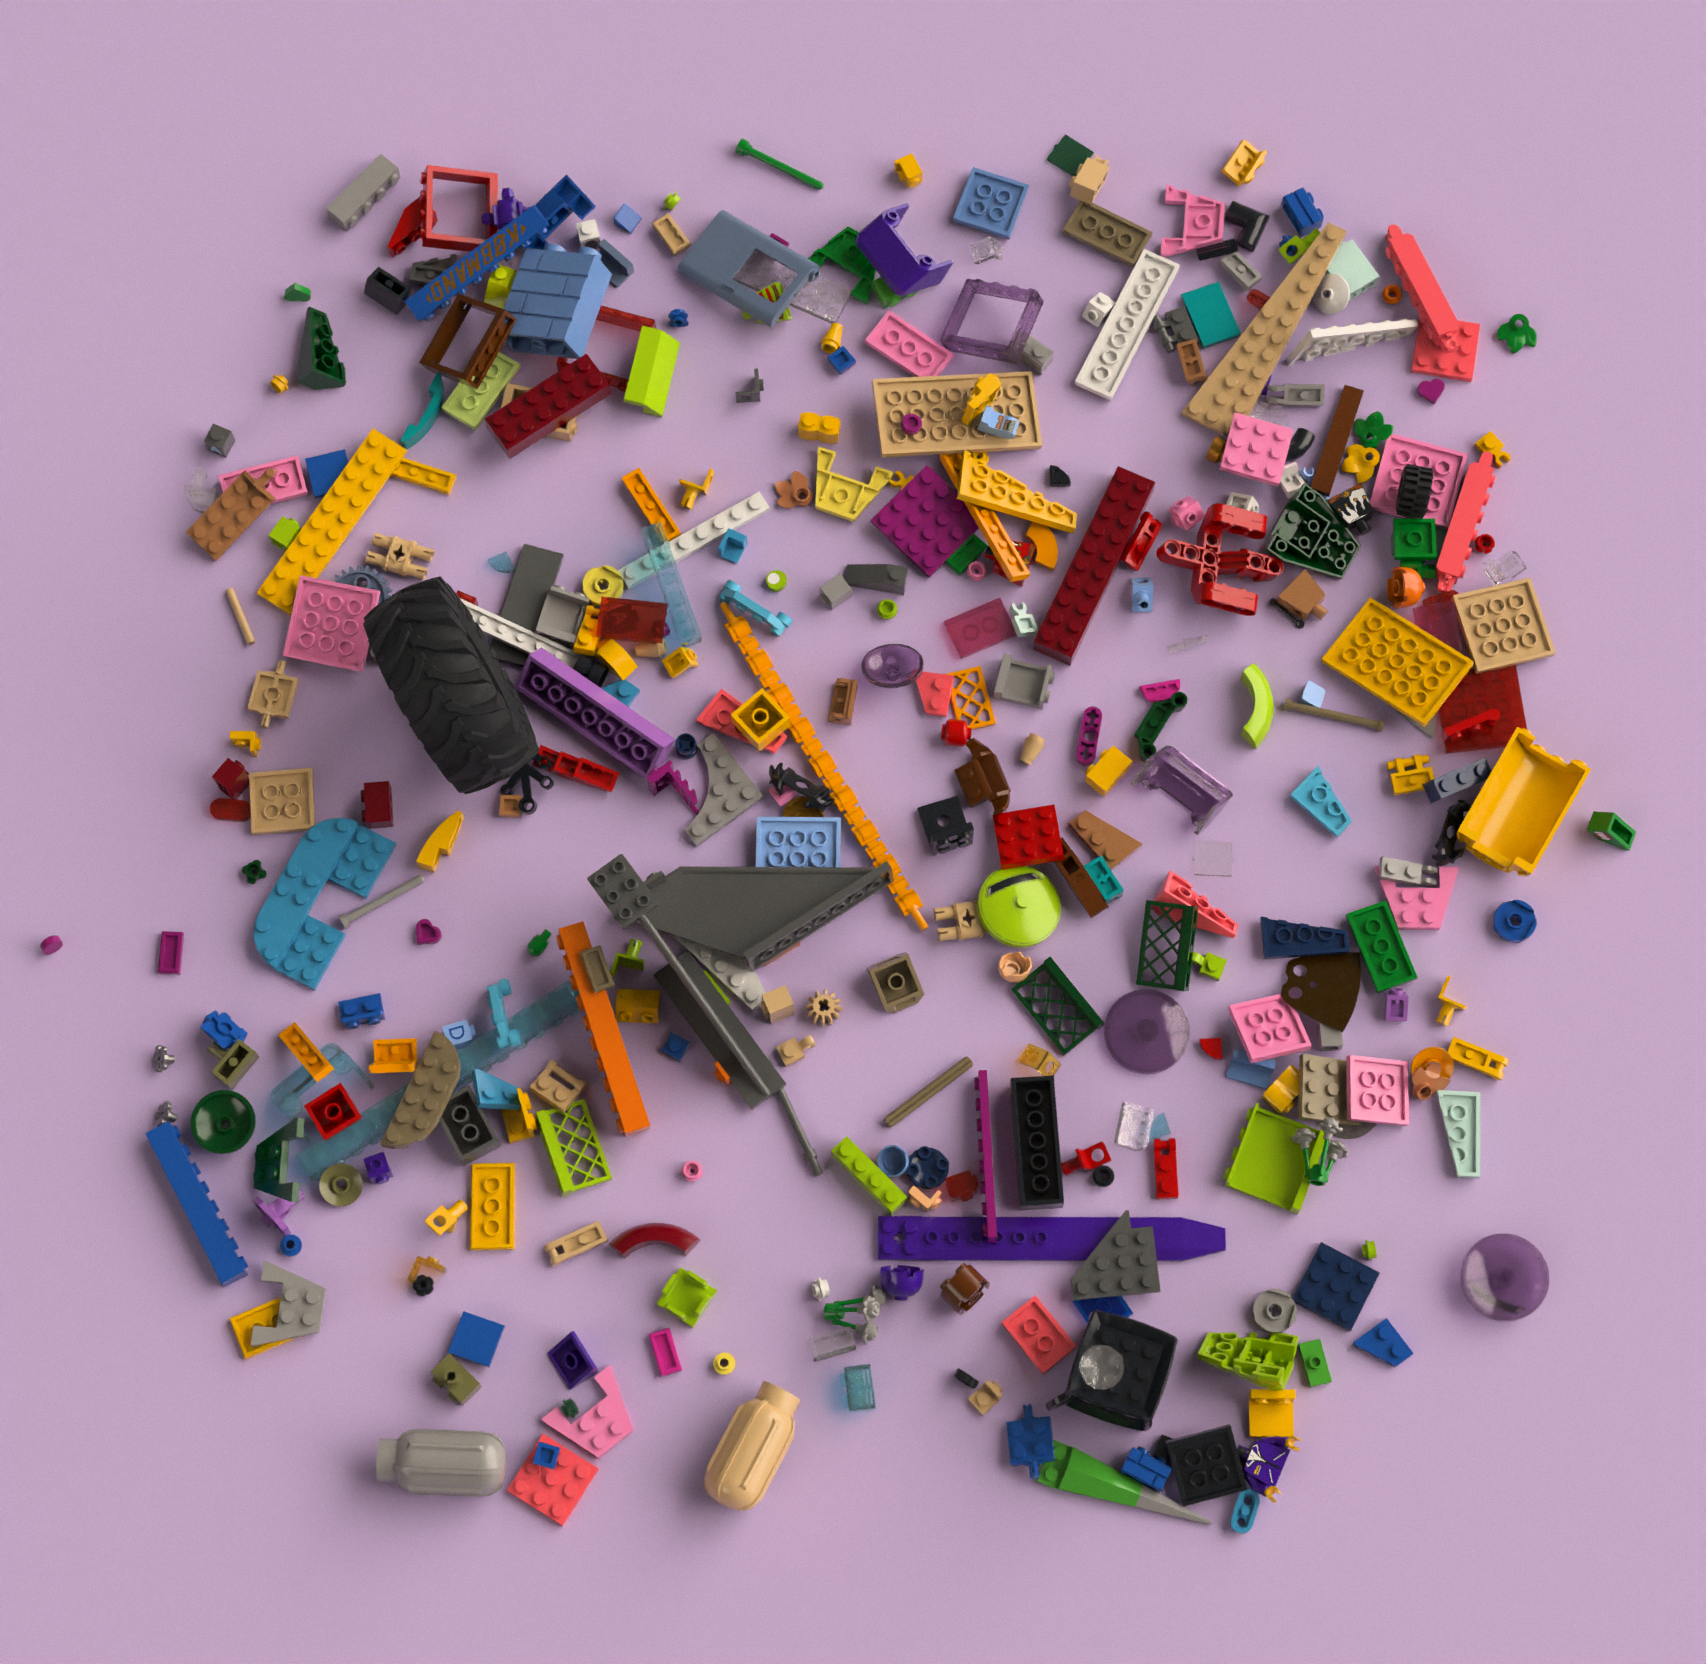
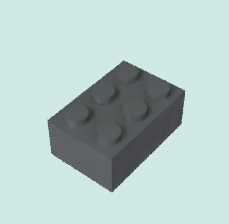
[439,1085,502,1166]

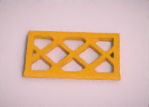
[945,666,996,730]

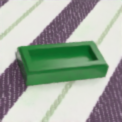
[945,533,988,576]

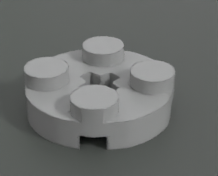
[1252,1289,1297,1333]

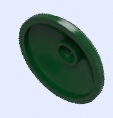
[191,1090,256,1154]

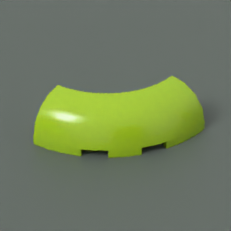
[1240,663,1274,749]

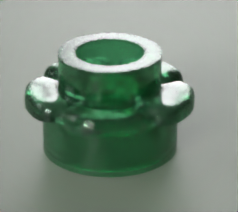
[561,1398,580,1418]

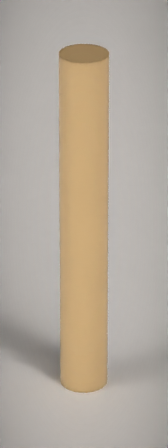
[226,588,255,645]

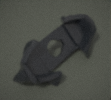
[769,762,835,812]
[1432,799,1471,866]

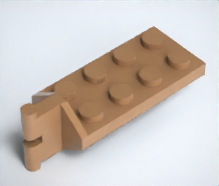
[186,468,278,561]

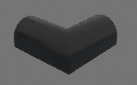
[1225,201,1270,252]

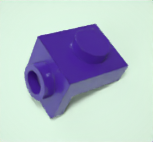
[364,1152,393,1184]

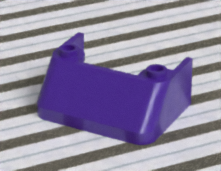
[855,203,954,296]

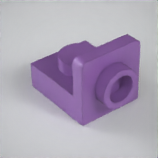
[1384,988,1409,1021]

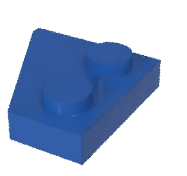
[1352,1318,1414,1367]

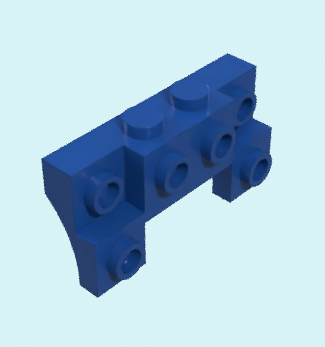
[526,174,596,249]

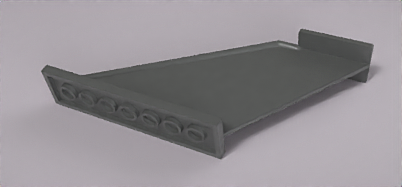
[587,854,787,1110]
[612,861,894,972]

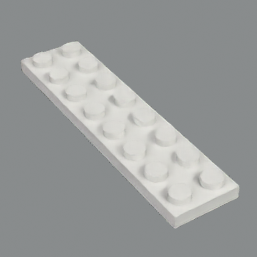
[1075,249,1180,401]

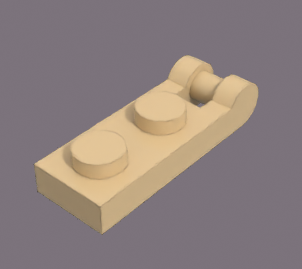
[544,1221,608,1266]

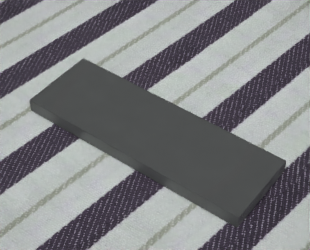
[491,544,564,667]

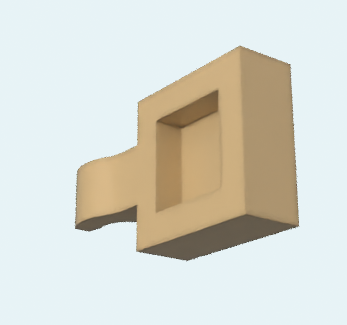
[776,1035,815,1067]

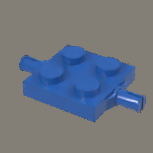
[1006,1404,1055,1480]

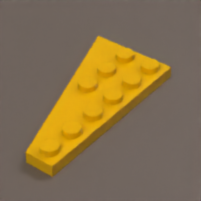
[957,450,1077,534]

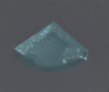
[488,552,515,573]
[1149,1113,1171,1140]

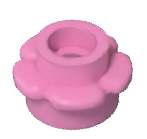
[967,561,987,581]
[681,1160,703,1182]

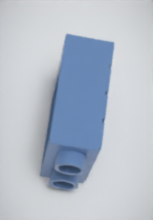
[504,243,612,359]

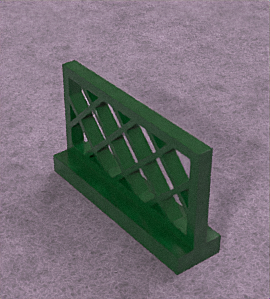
[1136,900,1199,992]
[1011,956,1105,1055]

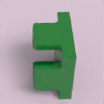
[1391,518,1437,566]

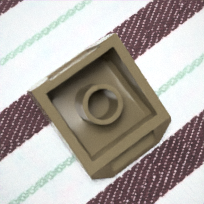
[867,952,924,1013]

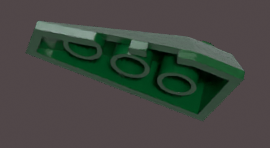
[298,306,346,390]

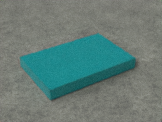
[1181,282,1241,349]

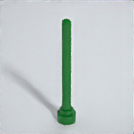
[735,138,823,190]

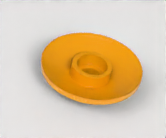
[1411,1047,1454,1079]

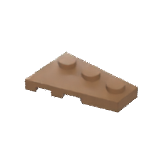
[1069,810,1142,870]

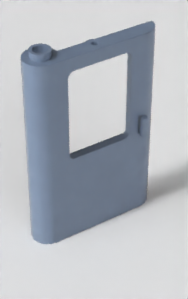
[677,210,820,328]

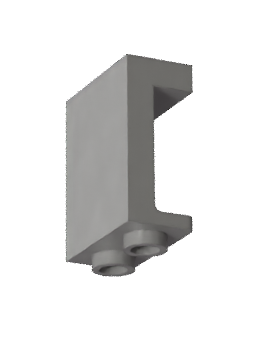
[534,585,589,649]
[994,653,1055,709]

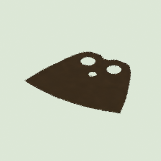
[1281,952,1361,1032]

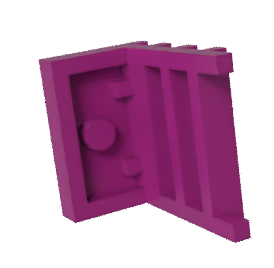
[647,760,699,815]

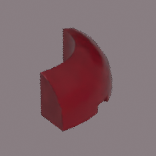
[609,1223,701,1259]

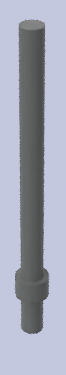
[768,1058,823,1176]

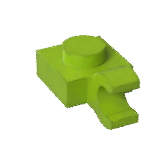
[1192,952,1227,981]

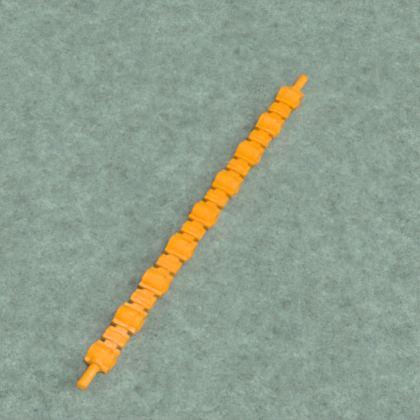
[719,602,929,931]

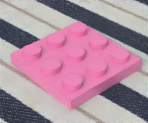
[1219,412,1294,487]
[1228,994,1312,1063]
[1346,1055,1409,1126]

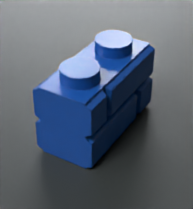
[1281,187,1324,237]
[1120,1446,1172,1493]

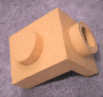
[908,1185,942,1213]

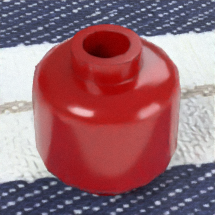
[941,719,971,747]

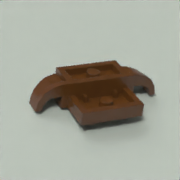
[954,738,1011,816]

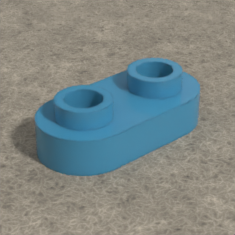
[1230,1489,1260,1534]

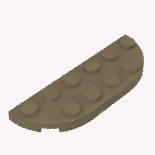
[380,1031,461,1149]

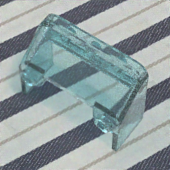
[271,1043,374,1143]

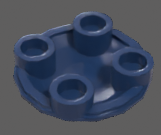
[906,1146,949,1189]

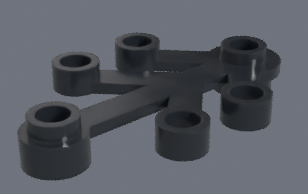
[500,753,554,815]

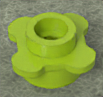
[663,191,681,211]

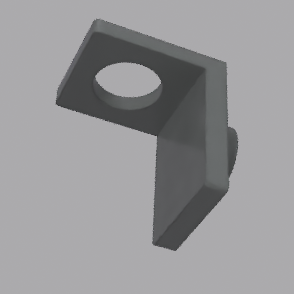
[735,368,764,403]

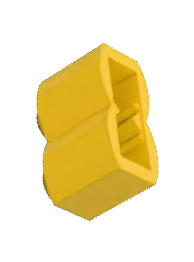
[798,412,841,444]
[1261,1064,1299,1115]

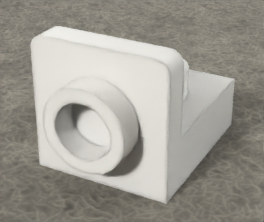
[1226,492,1259,513]

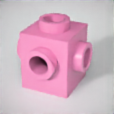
[1168,496,1205,531]

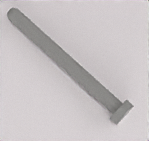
[338,875,425,929]

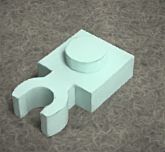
[1009,602,1039,638]

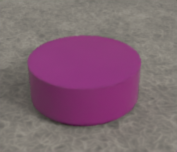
[901,414,922,435]
[40,935,63,955]

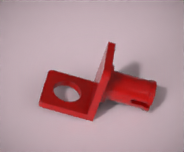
[1061,1141,1112,1176]

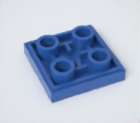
[305,449,348,499]
[448,1311,505,1368]

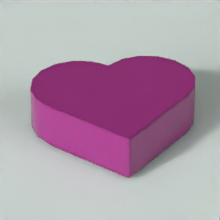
[1417,379,1445,405]
[416,919,442,945]

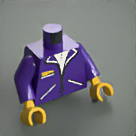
[1237,1436,1302,1503]

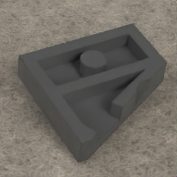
[409,254,457,286]

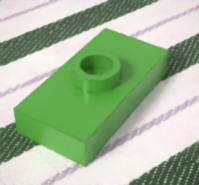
[1298,1339,1332,1388]

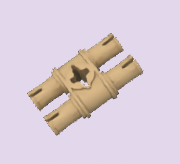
[365,532,435,580]
[933,899,989,942]

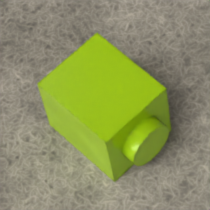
[268,516,301,551]

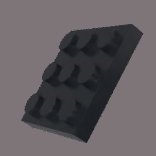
[1166,1424,1248,1507]

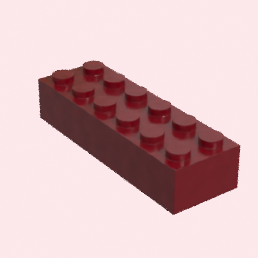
[485,353,611,459]

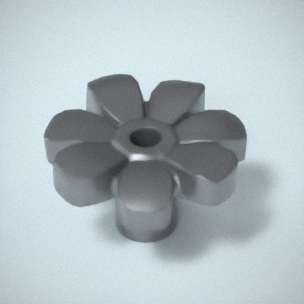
[152,1045,175,1073]
[154,1100,178,1126]

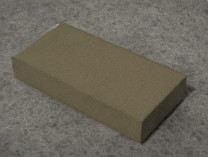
[580,945,615,993]

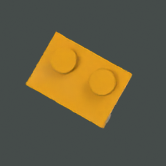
[369,1038,418,1073]

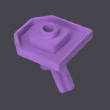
[253,1189,304,1236]

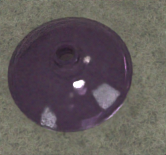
[861,644,924,689]

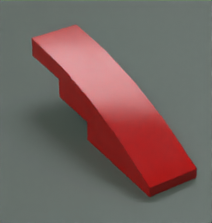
[533,745,619,793]

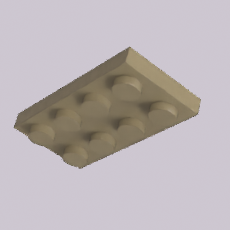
[1063,201,1153,268]

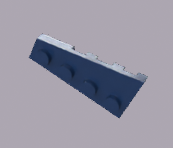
[1260,917,1350,959]

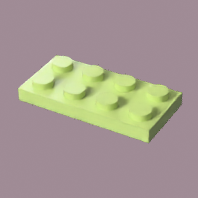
[441,352,521,430]

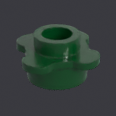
[242,860,267,884]

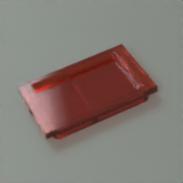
[596,596,668,644]

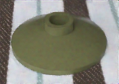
[319,1163,363,1206]

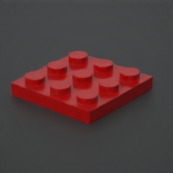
[992,804,1064,870]

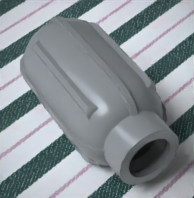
[376,1429,507,1497]

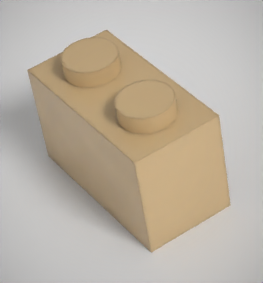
[760,985,794,1024]

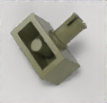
[206,1039,259,1090]
[431,1353,482,1405]

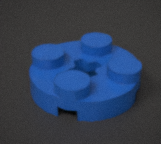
[1493,900,1537,943]

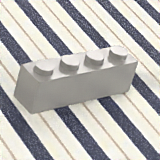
[326,154,401,231]

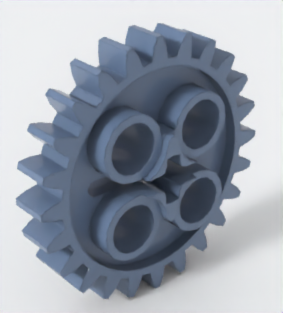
[335,565,392,604]

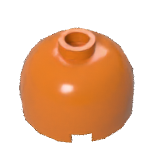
[1387,567,1425,608]

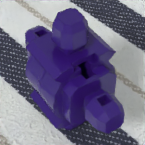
[481,188,530,231]

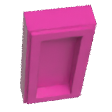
[649,1328,682,1377]

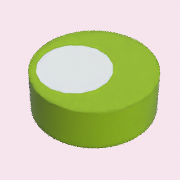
[766,570,787,592]

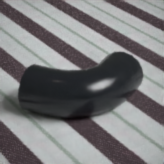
[1285,428,1315,462]

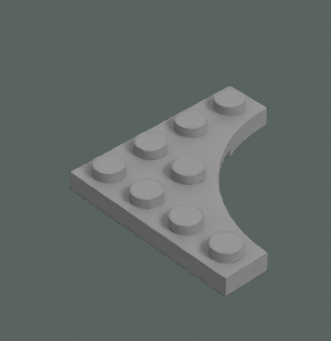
[684,733,764,847]

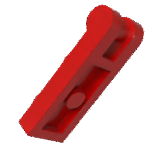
[1120,511,1162,571]
[1441,709,1500,743]
[1153,1138,1179,1199]

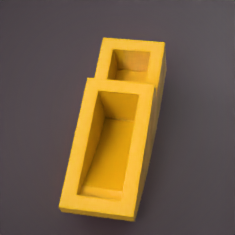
[416,811,464,872]

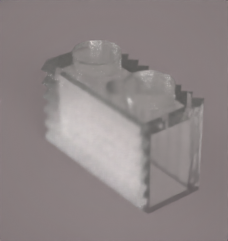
[808,1326,856,1362]

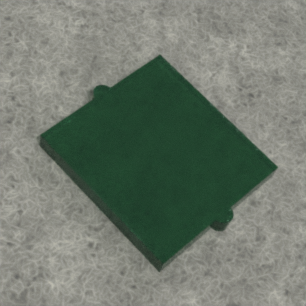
[1047,134,1094,176]

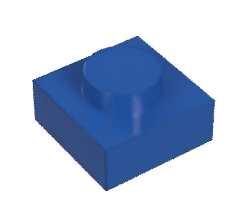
[828,346,856,375]
[661,1032,690,1062]
[533,1442,561,1470]

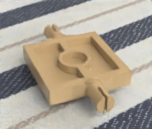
[247,660,299,729]

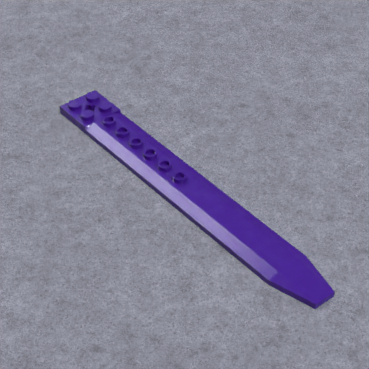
[878,1216,1226,1261]

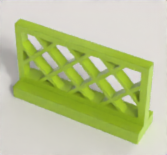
[535,1099,612,1197]

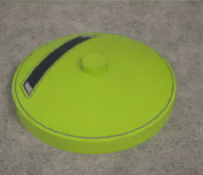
[977,866,1061,948]

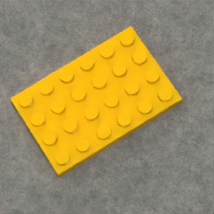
[1322,597,1473,727]

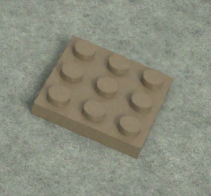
[1298,1054,1360,1127]

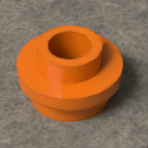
[1382,285,1402,305]

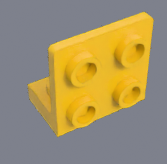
[501,1087,538,1144]
[1248,1389,1296,1437]

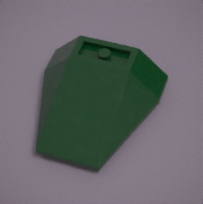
[1265,483,1361,579]

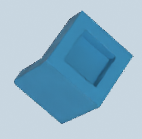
[718,528,748,564]

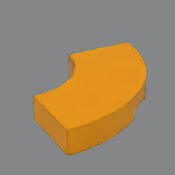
[1026,522,1058,571]

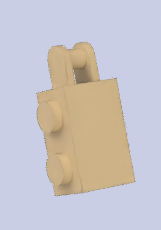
[1069,155,1110,205]

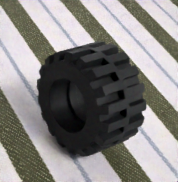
[1396,464,1433,519]

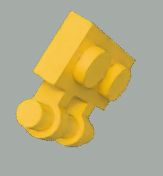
[1386,754,1434,796]

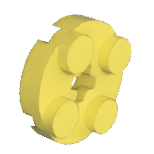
[583,565,624,608]

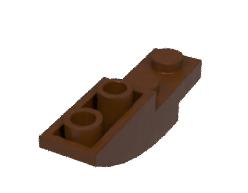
[1053,837,1109,918]

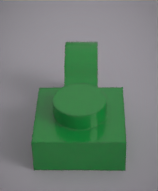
[1400,560,1436,578]

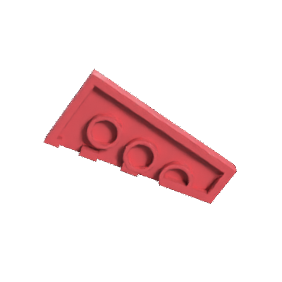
[696,689,788,754]

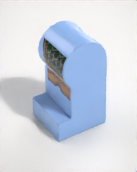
[977,406,1019,439]

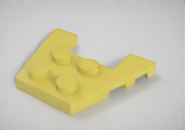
[815,446,893,522]

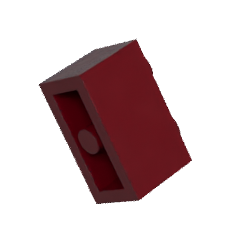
[212,758,249,801]
[361,781,394,829]

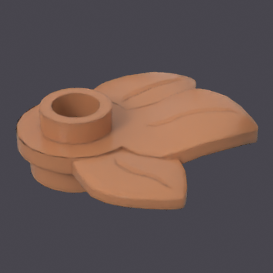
[775,471,812,509]
[1412,1062,1450,1100]

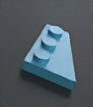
[1290,766,1352,838]

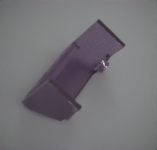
[1131,746,1233,835]

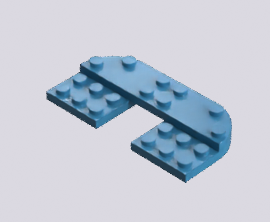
[254,818,397,990]

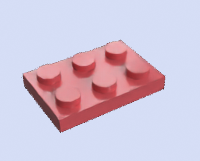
[1001,1295,1077,1375]

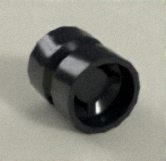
[573,654,609,688]

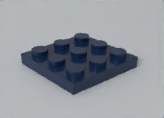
[1292,1242,1380,1331]

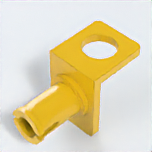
[679,468,715,510]
[1435,975,1466,1026]
[425,1199,468,1236]

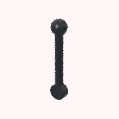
[1269,598,1305,629]

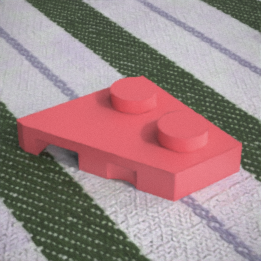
[914,670,954,717]

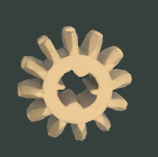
[806,990,842,1026]

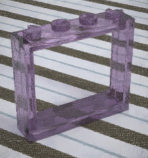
[940,279,1044,364]

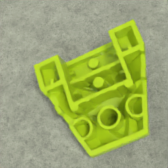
[1198,1332,1299,1391]

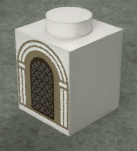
[576,219,601,249]

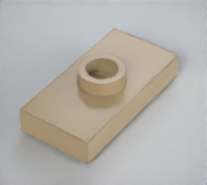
[652,213,691,256]

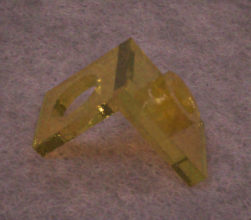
[1018,1044,1061,1076]
[407,1256,447,1285]

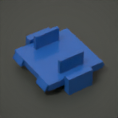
[200,1010,248,1050]

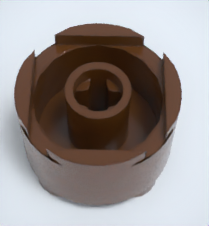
[940,1263,990,1315]

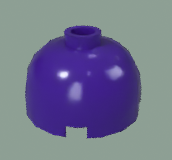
[880,1265,924,1301]

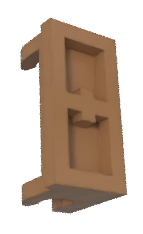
[1176,338,1207,386]
[828,678,858,725]

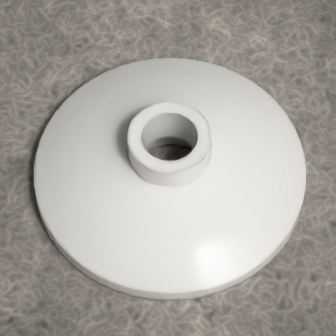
[1313,274,1350,314]

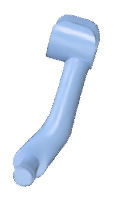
[1299,467,1332,501]

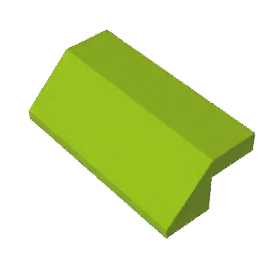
[624,326,680,417]

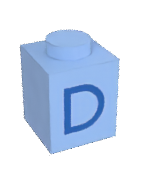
[442,1020,477,1050]

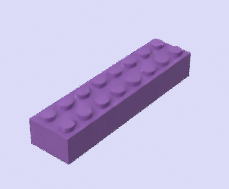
[514,647,675,779]

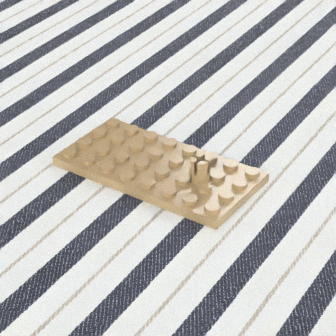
[872,371,1042,457]

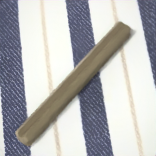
[884,1056,973,1128]

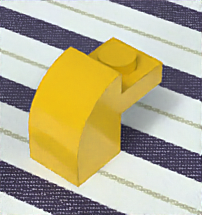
[593,638,638,681]

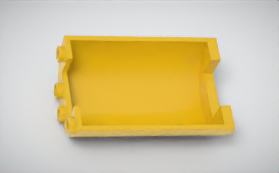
[1457,727,1591,876]

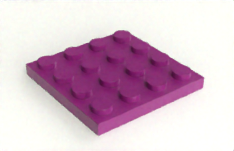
[870,465,979,578]

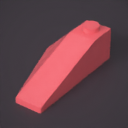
[1151,871,1238,938]

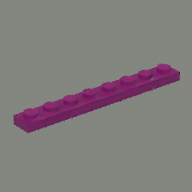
[974,1070,997,1243]

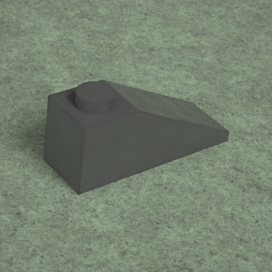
[844,564,908,595]

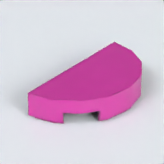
[1139,679,1180,703]

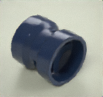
[675,733,697,759]

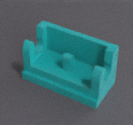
[1084,856,1124,904]

